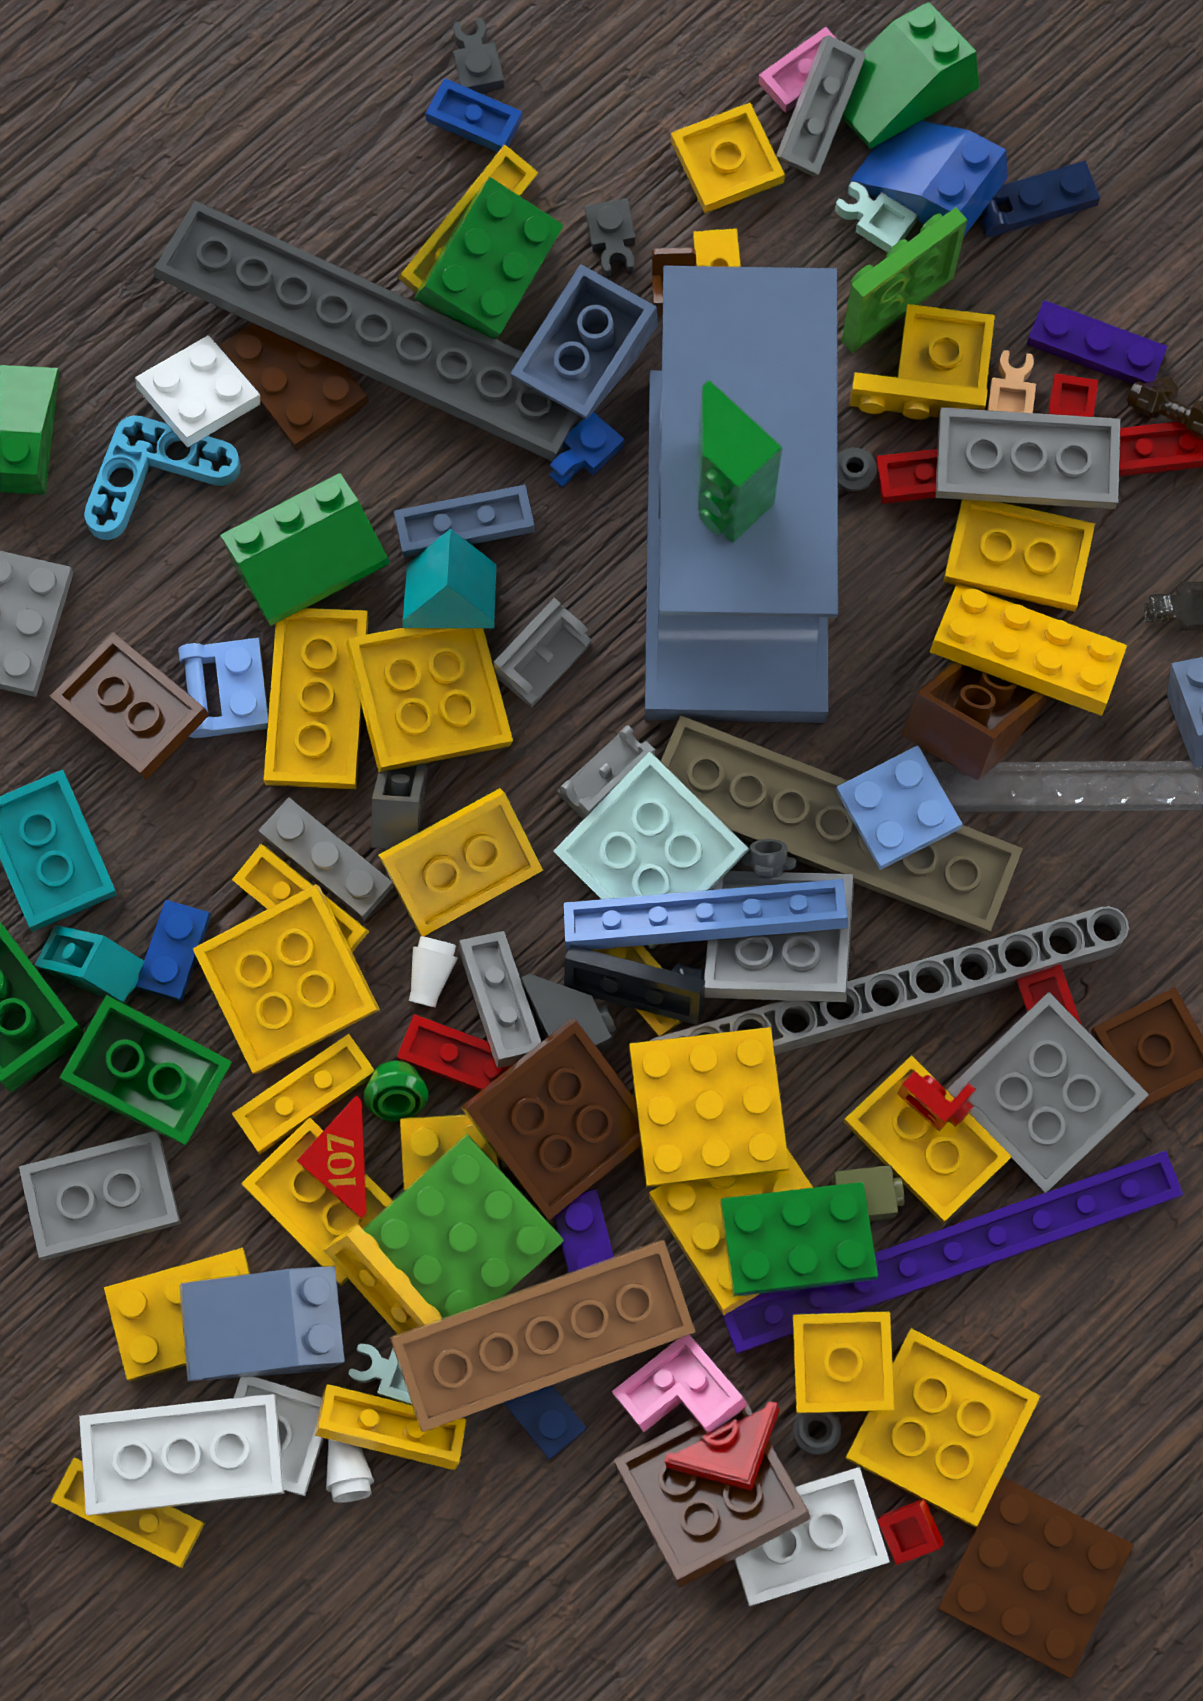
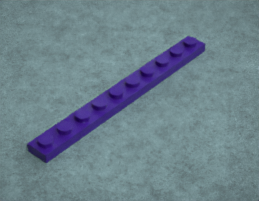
[721,1150,1184,1355]

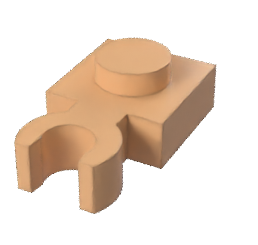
[987,350,1036,413]

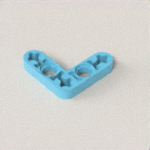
[84,415,241,540]

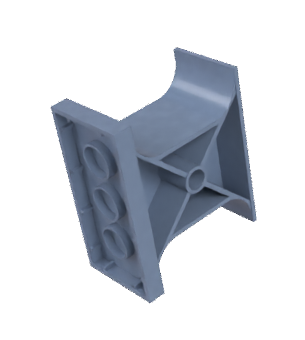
[645,266,838,723]

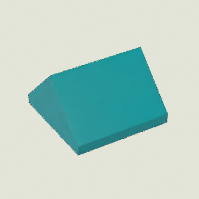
[403,529,497,628]

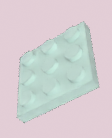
[554,752,750,949]

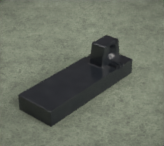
[564,945,706,1025]

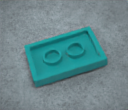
[0,769,118,932]

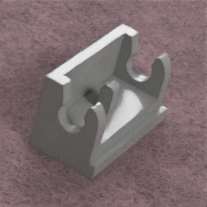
[493,598,592,708]
[557,725,655,820]

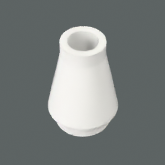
[409,936,458,1008]
[326,1439,374,1503]

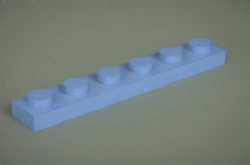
[564,879,848,952]

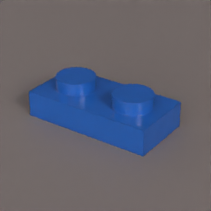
[425,78,522,152]
[136,900,211,1003]

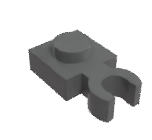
[453,17,504,93]
[585,198,635,278]

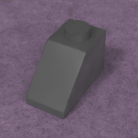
[371,763,428,850]
[521,974,616,1052]

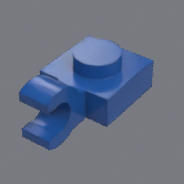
[549,412,624,487]

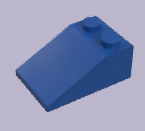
[850,121,1007,236]

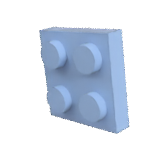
[836,745,962,870]

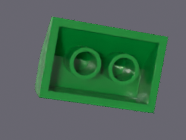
[698,380,782,543]
[220,473,390,626]

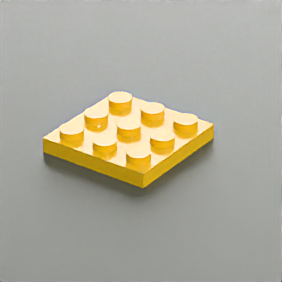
[346,628,513,772]
[193,884,380,1074]
[629,1027,789,1187]
[649,1149,813,1315]
[845,1328,1040,1528]

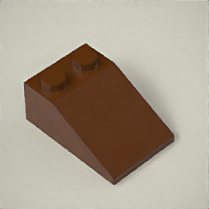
[902,662,1051,781]

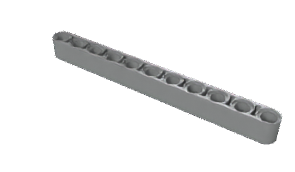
[650,906,1129,1055]

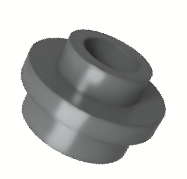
[837,448,877,492]
[793,1412,841,1455]

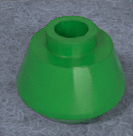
[364,1061,428,1121]

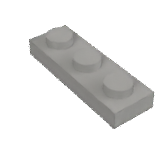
[776,35,866,176]
[259,797,394,921]
[458,931,541,1068]

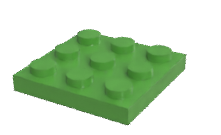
[841,207,967,354]
[363,1134,564,1318]

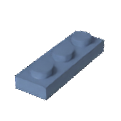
[394,485,535,558]

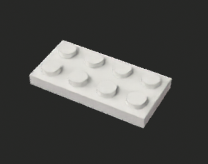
[79,1394,284,1516]

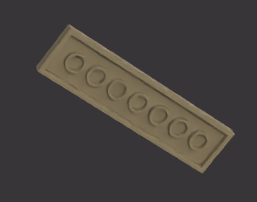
[661,715,1023,936]

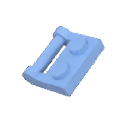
[178,638,269,738]

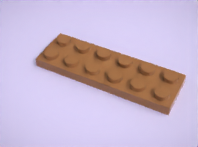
[389,1240,695,1432]

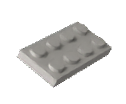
[936,407,1120,509]

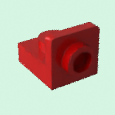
[897,1071,976,1132]

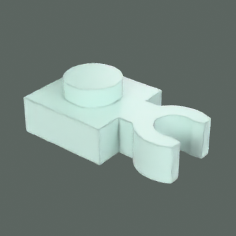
[835,182,918,252]
[348,1344,412,1405]

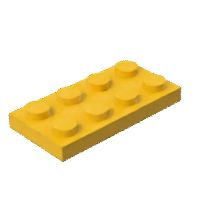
[930,583,1127,716]
[264,608,369,789]

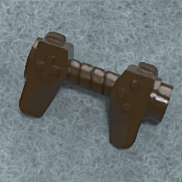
[1127,377,1203,440]

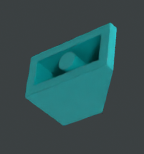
[34,925,145,1003]

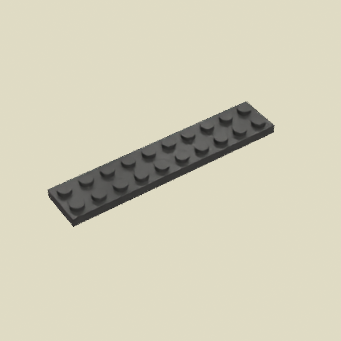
[154,201,579,461]

